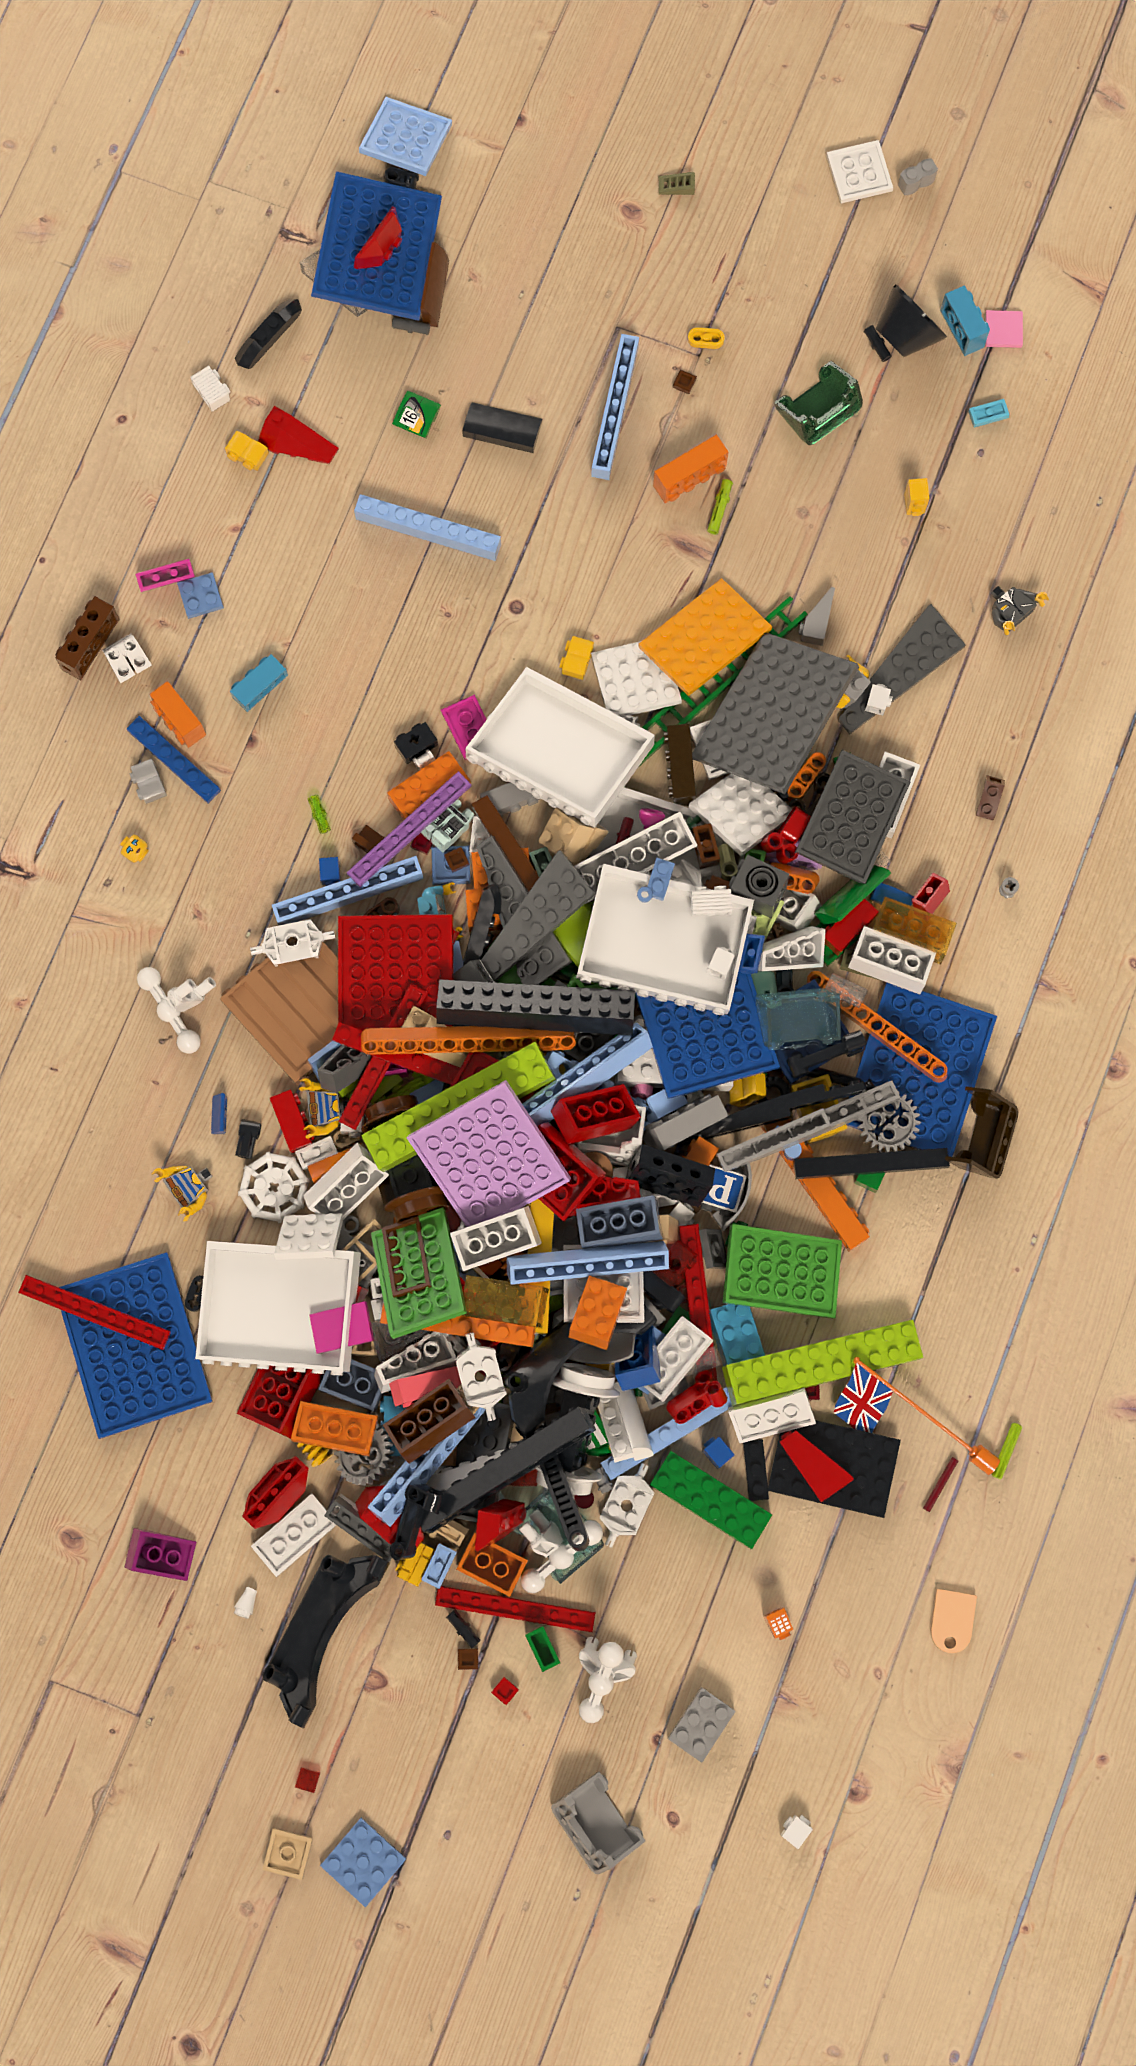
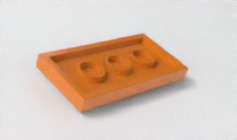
[291,1401,378,1456]

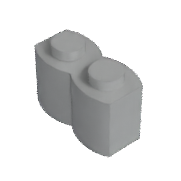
[898,158,938,195]
[129,758,167,804]

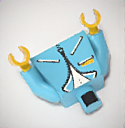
[417,882,463,940]

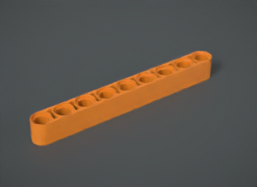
[807,971,948,1082]

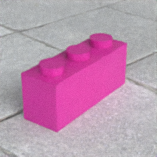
[135,559,195,592]

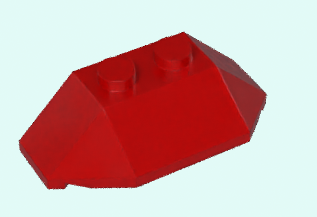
[354,206,402,269]
[242,1456,309,1529]
[355,1485,425,1549]

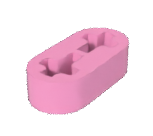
[630,1084,653,1101]

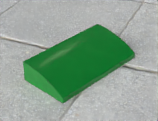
[814,865,891,925]

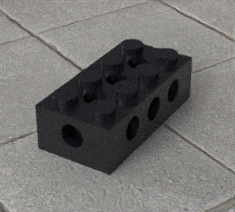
[626,1144,715,1207]

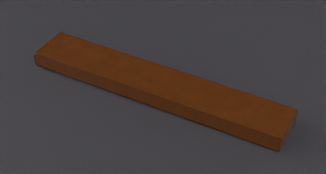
[471,795,539,891]

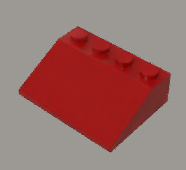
[538,1122,606,1221]
[237,1365,326,1439]

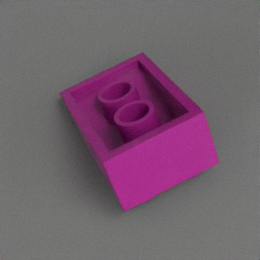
[124,1528,197,1581]

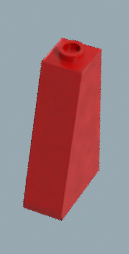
[780,1430,854,1503]

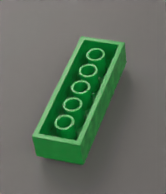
[649,1451,772,1550]

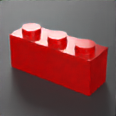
[825,898,879,956]
[270,1089,315,1154]

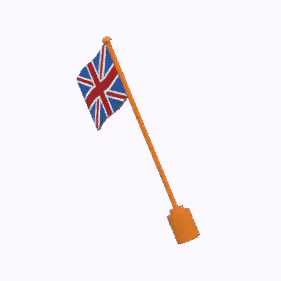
[834,1357,1000,1475]

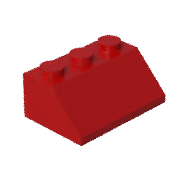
[475,1498,526,1551]

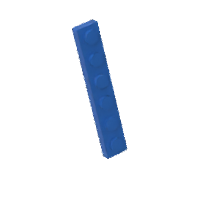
[126,716,221,804]

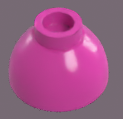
[639,808,665,829]

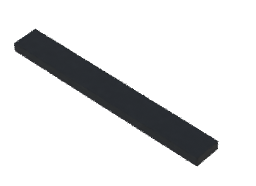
[793,1148,950,1180]

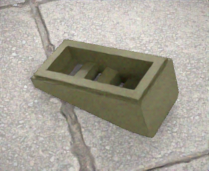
[659,172,695,195]

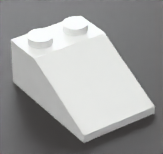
[775,889,822,932]

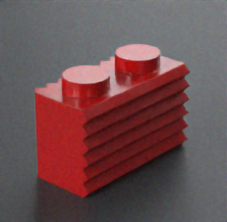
[912,873,950,919]

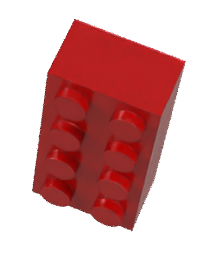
[551,1084,641,1145]

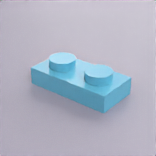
[968,399,1010,428]

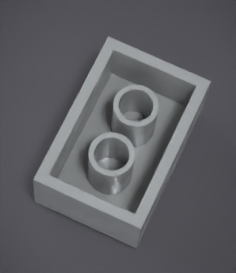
[668,1687,736,1763]

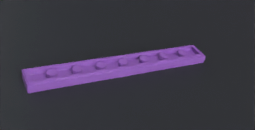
[347,771,472,887]

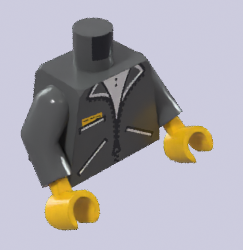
[991,586,1049,635]

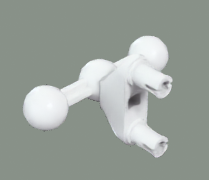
[137,967,216,1054]
[519,1508,603,1593]
[579,1637,637,1723]

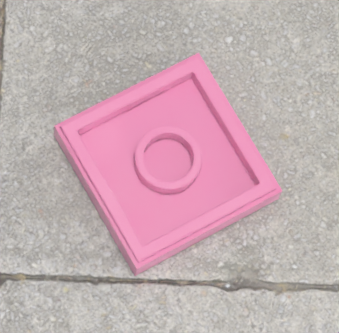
[985,310,1023,348]

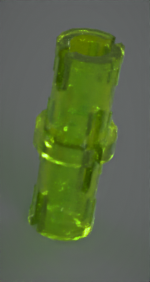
[307,795,331,834]

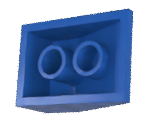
[615,1325,661,1391]

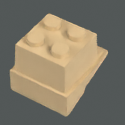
[538,808,609,866]

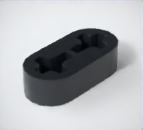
[185,1275,204,1312]

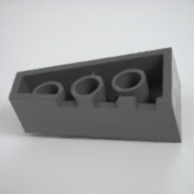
[317,1045,372,1093]

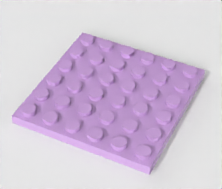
[407,1080,571,1227]

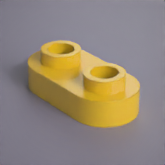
[688,328,724,349]

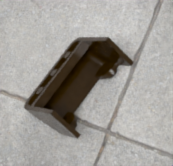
[945,1086,1019,1179]

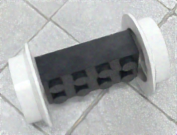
[536,1363,620,1495]

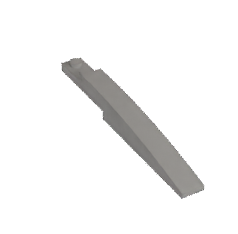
[716,1080,901,1172]

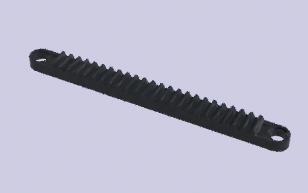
[497,1342,590,1551]

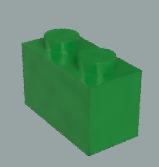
[525,1626,561,1672]

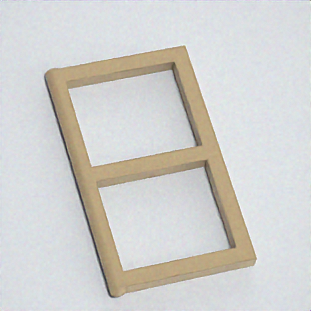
[341,1219,382,1283]

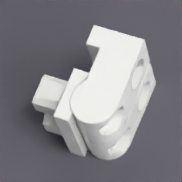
[102,634,152,683]

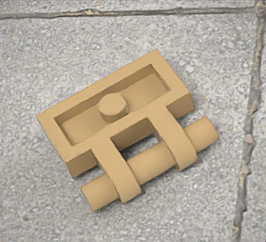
[427,1520,468,1551]

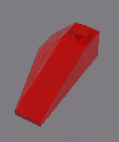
[258,406,339,464]
[570,1176,641,1216]

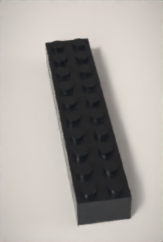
[436,980,635,1035]

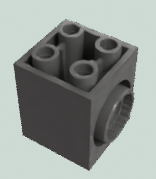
[729,855,789,919]

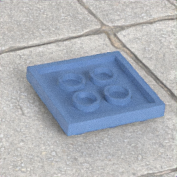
[320,1817,407,1908]

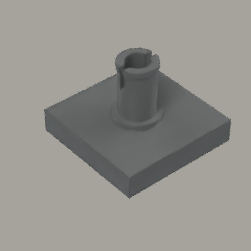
[699,1229,727,1269]

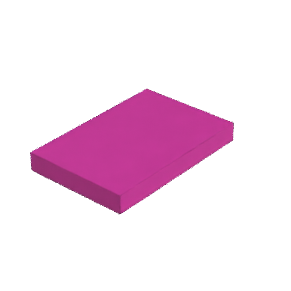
[441,695,487,760]
[309,1301,374,1354]

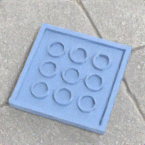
[359,97,452,176]

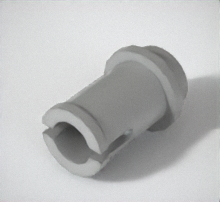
[594,1467,613,1494]

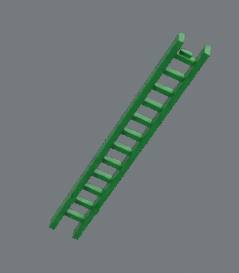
[639,596,808,767]

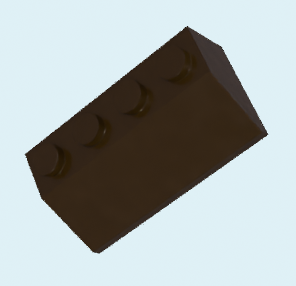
[664,724,696,806]

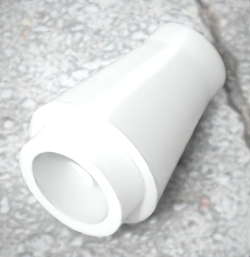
[234,1587,257,1619]

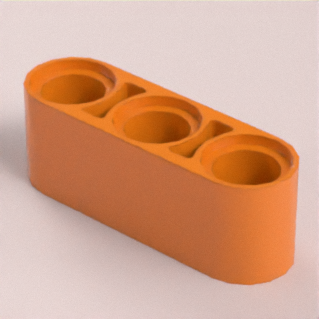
[787,752,826,802]
[769,862,820,894]

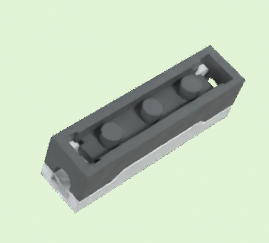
[324,1494,392,1562]

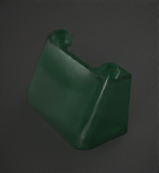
[774,361,863,445]

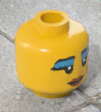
[120,835,149,863]

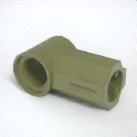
[717,844,738,882]

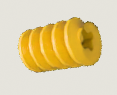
[297,1443,334,1467]

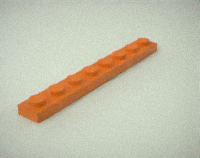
[380,1303,536,1347]

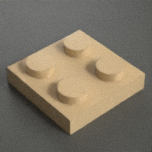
[262,1828,313,1880]

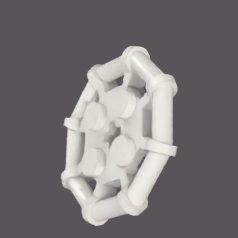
[238,1151,310,1223]

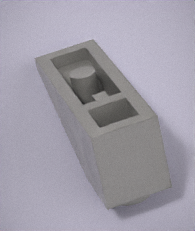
[799,587,835,646]

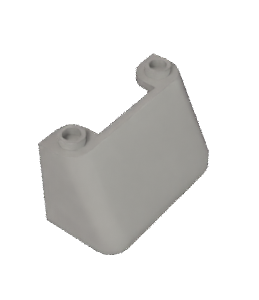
[551,1772,645,1874]

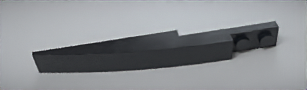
[678,1080,867,1146]

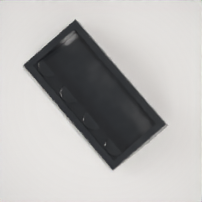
[462,402,542,453]

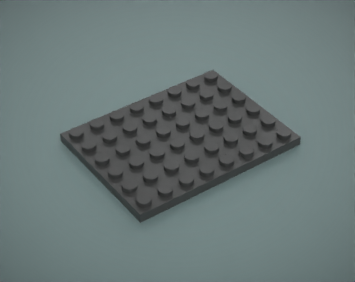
[692,633,859,794]

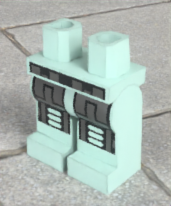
[421,799,474,853]

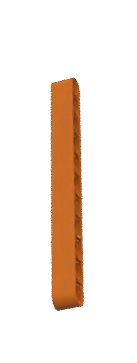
[361,1026,576,1054]

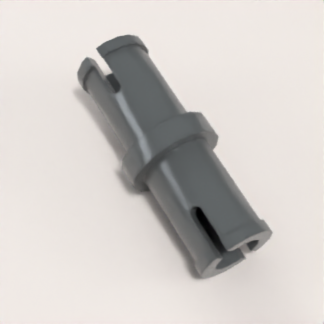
[392,317,430,335]

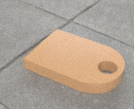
[931,1589,977,1653]

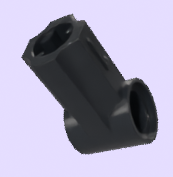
[774,969,794,1002]
[235,1119,262,1159]

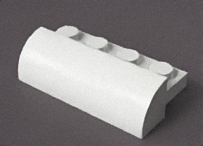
[598,1382,654,1463]

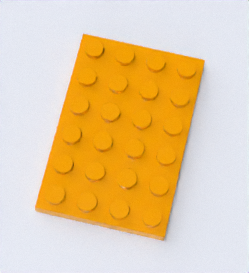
[638,578,772,696]

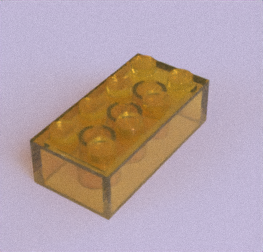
[872,897,957,965]
[462,1275,549,1329]

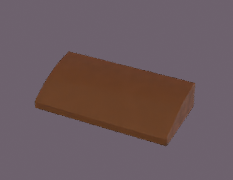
[420,242,449,327]
[382,1216,432,1298]

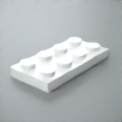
[643,1316,713,1402]
[728,1387,816,1443]
[251,1494,336,1577]

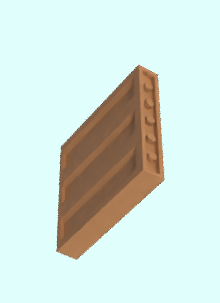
[220,937,338,1086]

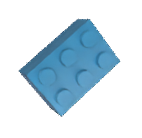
[940,285,990,356]
[709,1304,765,1367]

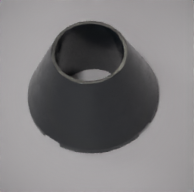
[876,284,947,357]

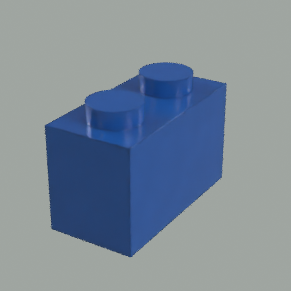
[702,1437,735,1470]

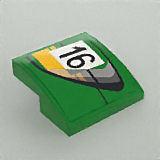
[392,391,441,439]

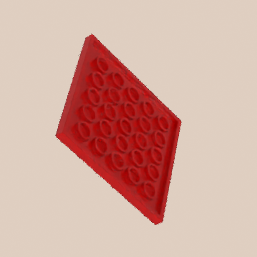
[338,914,453,1031]

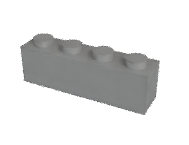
[480,782,540,817]

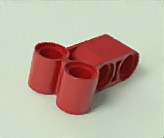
[761,806,811,864]
[666,1370,728,1424]

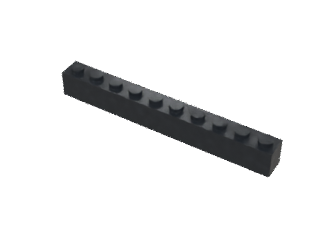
[420,1406,596,1533]

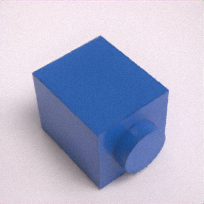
[319,857,341,886]

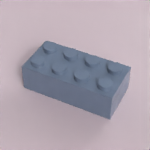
[576,1195,663,1249]

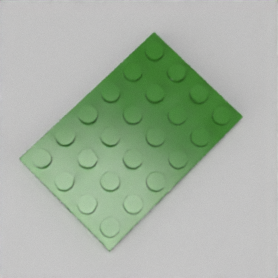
[371,1207,467,1339]
[723,1224,842,1319]

